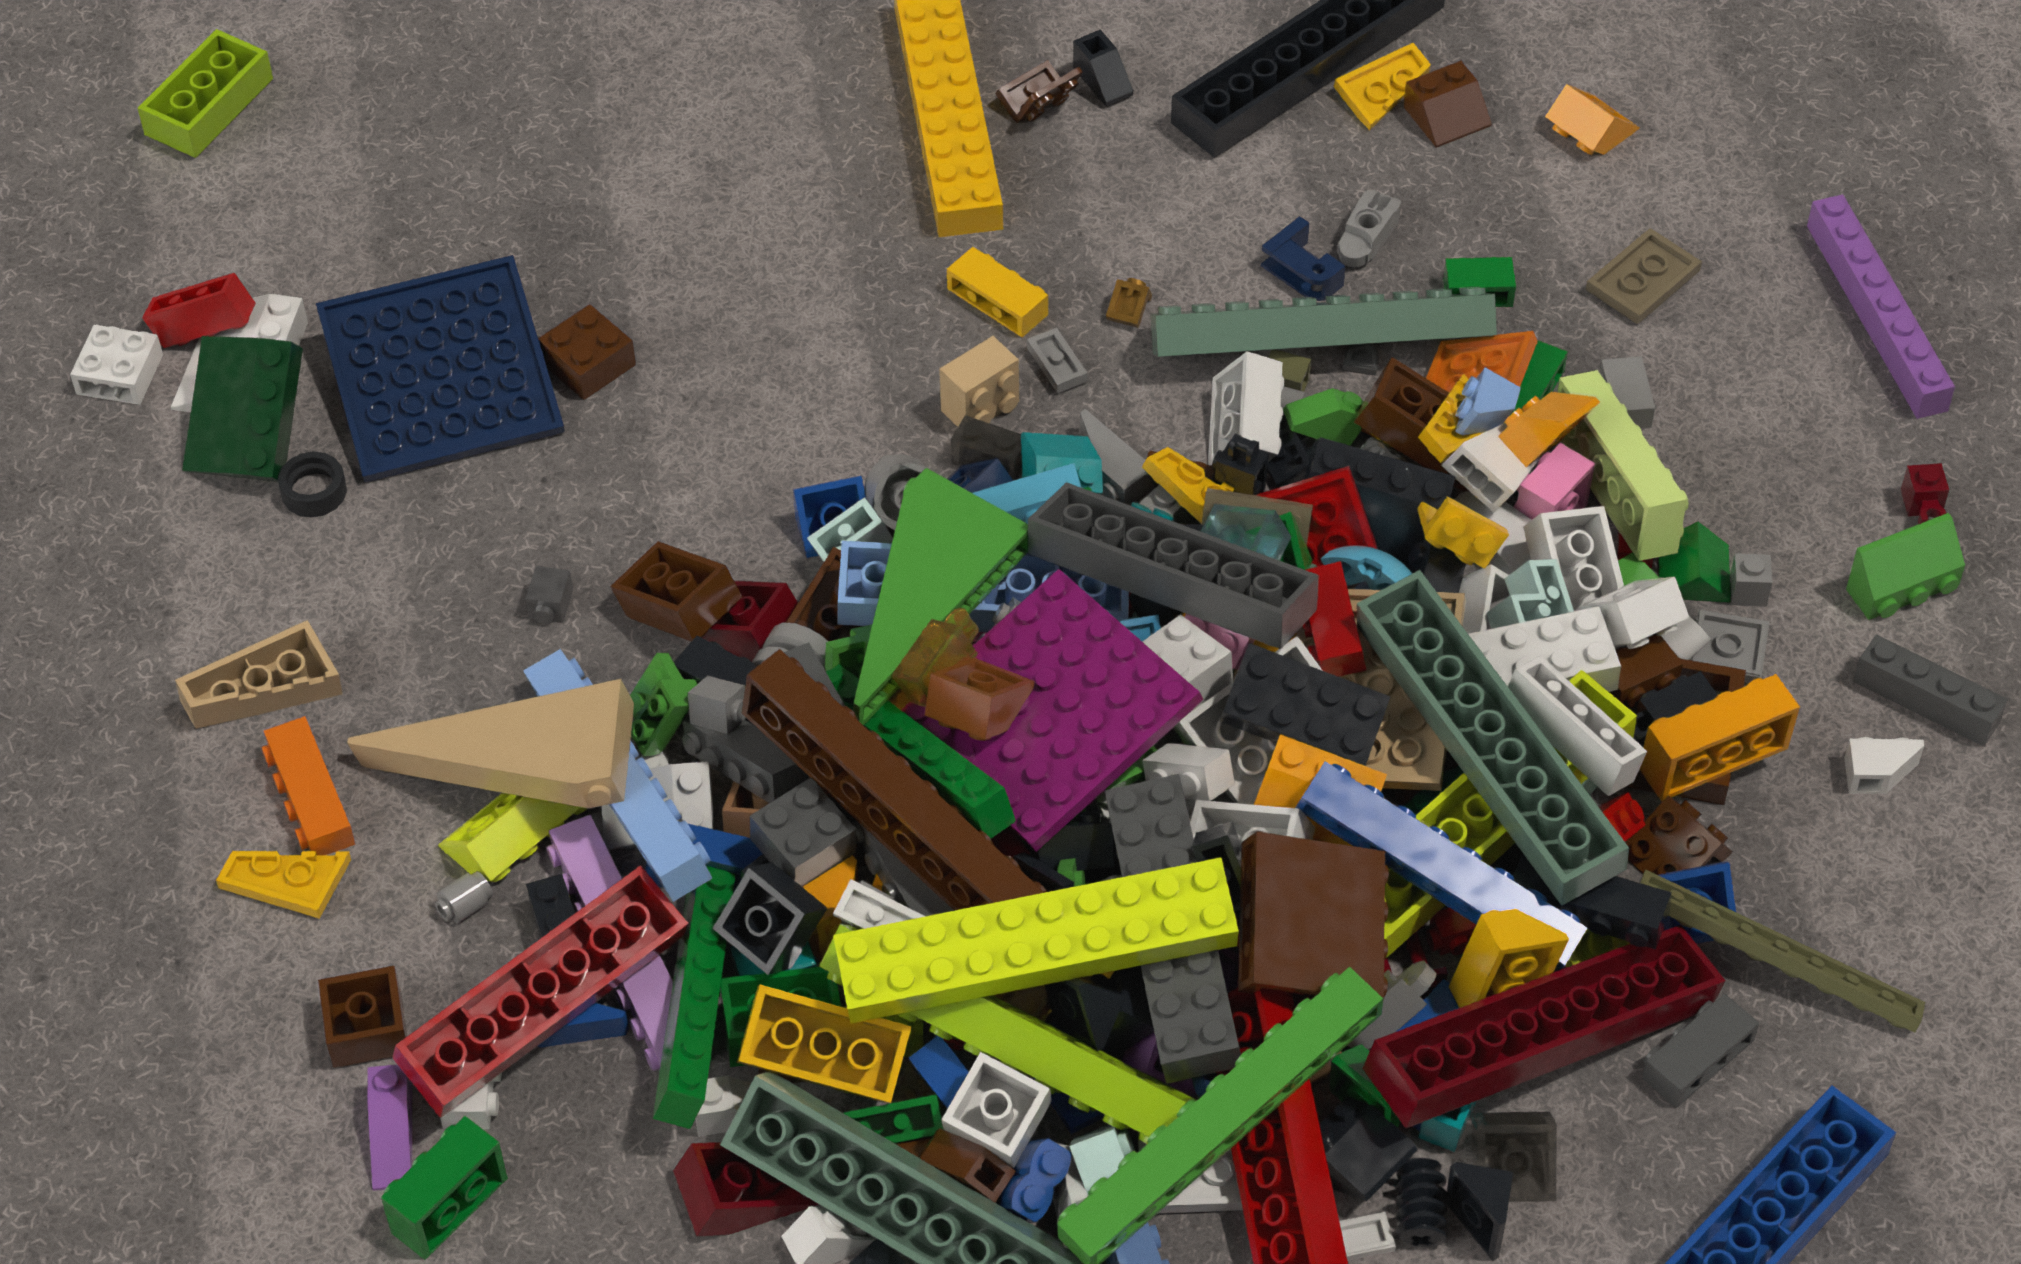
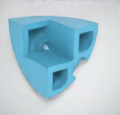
[1321,546,1412,590]

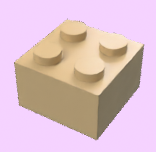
[939,336,1019,435]

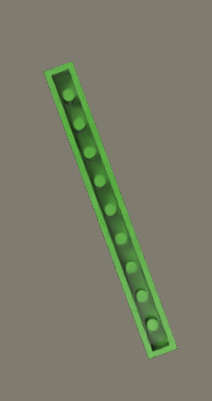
[1057,967,1383,1264]

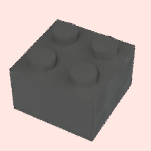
[750,778,856,887]

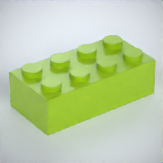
[137,29,273,158]

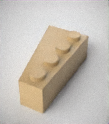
[175,620,342,729]

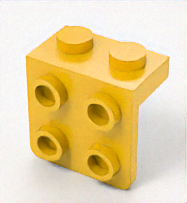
[1417,496,1509,569]

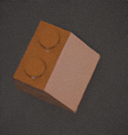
[925,658,1035,741]

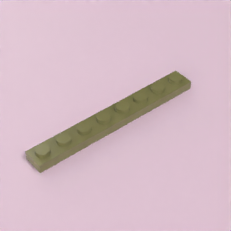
[1639,869,1926,1033]

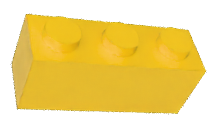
[947,247,1048,338]

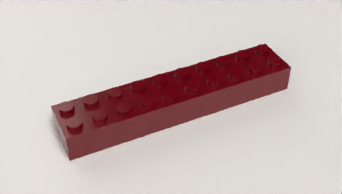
[1362,925,1726,1128]

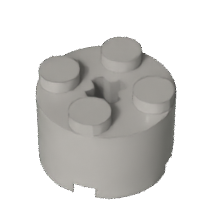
[864,454,927,530]

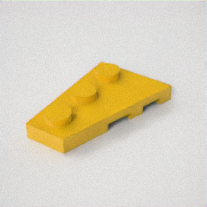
[1333,43,1431,130]
[1418,374,1484,463]
[1142,447,1235,524]
[216,851,351,919]

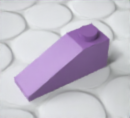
[367,1065,412,1191]

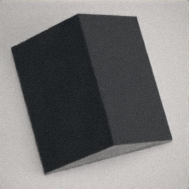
[1044,976,1126,1051]
[1445,1162,1513,1261]

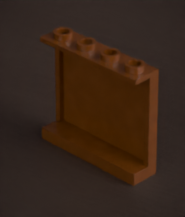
[1238,831,1389,1001]

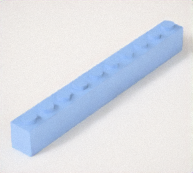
[523,649,712,902]

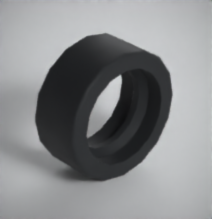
[278,451,347,518]

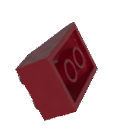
[701,581,798,662]
[673,1142,818,1237]

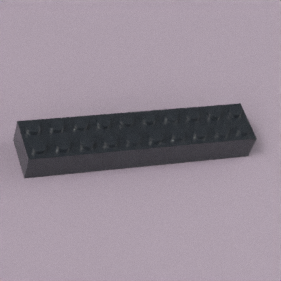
[1171,0,1445,158]

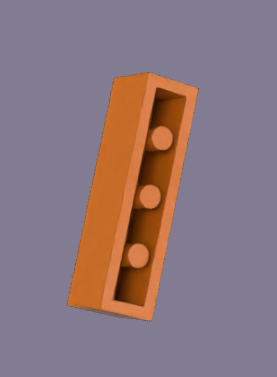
[261,716,356,855]

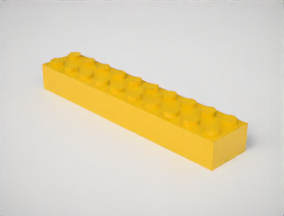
[894,0,1003,237]

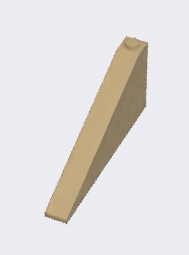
[347,679,634,808]

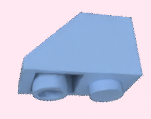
[1455,367,1521,435]

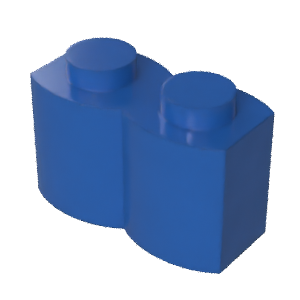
[996,1138,1071,1223]

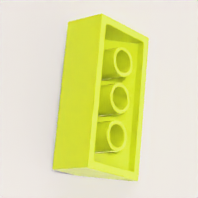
[438,793,588,882]

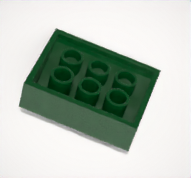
[182,336,303,482]

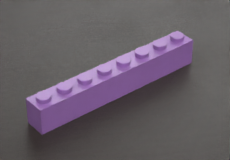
[1807,194,1955,419]

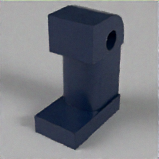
[1261,216,1345,301]

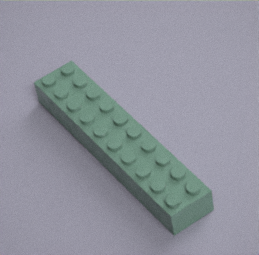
[1150,286,1497,357]
[1357,570,1629,905]
[720,1071,1083,1264]

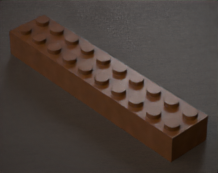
[741,649,1047,911]

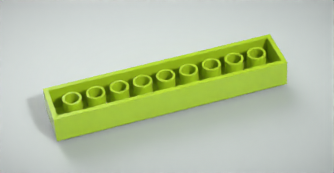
[819,924,1197,1144]

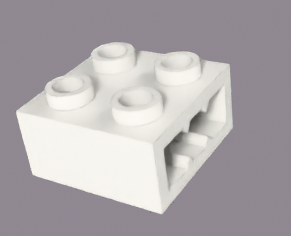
[70,325,163,405]

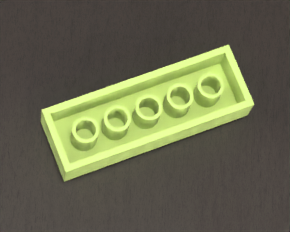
[1558,370,1688,561]

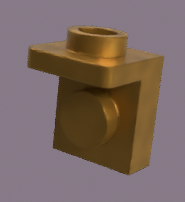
[1106,278,1152,328]

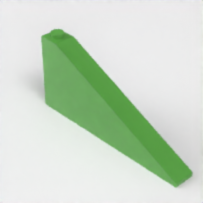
[853,468,1028,726]

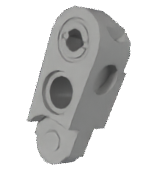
[1337,190,1401,267]
[1347,961,1436,1049]

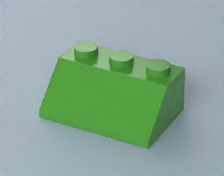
[1846,513,1965,620]

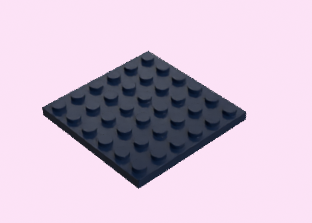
[316,255,565,483]

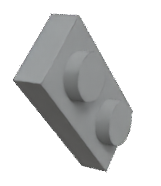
[1027,328,1088,393]

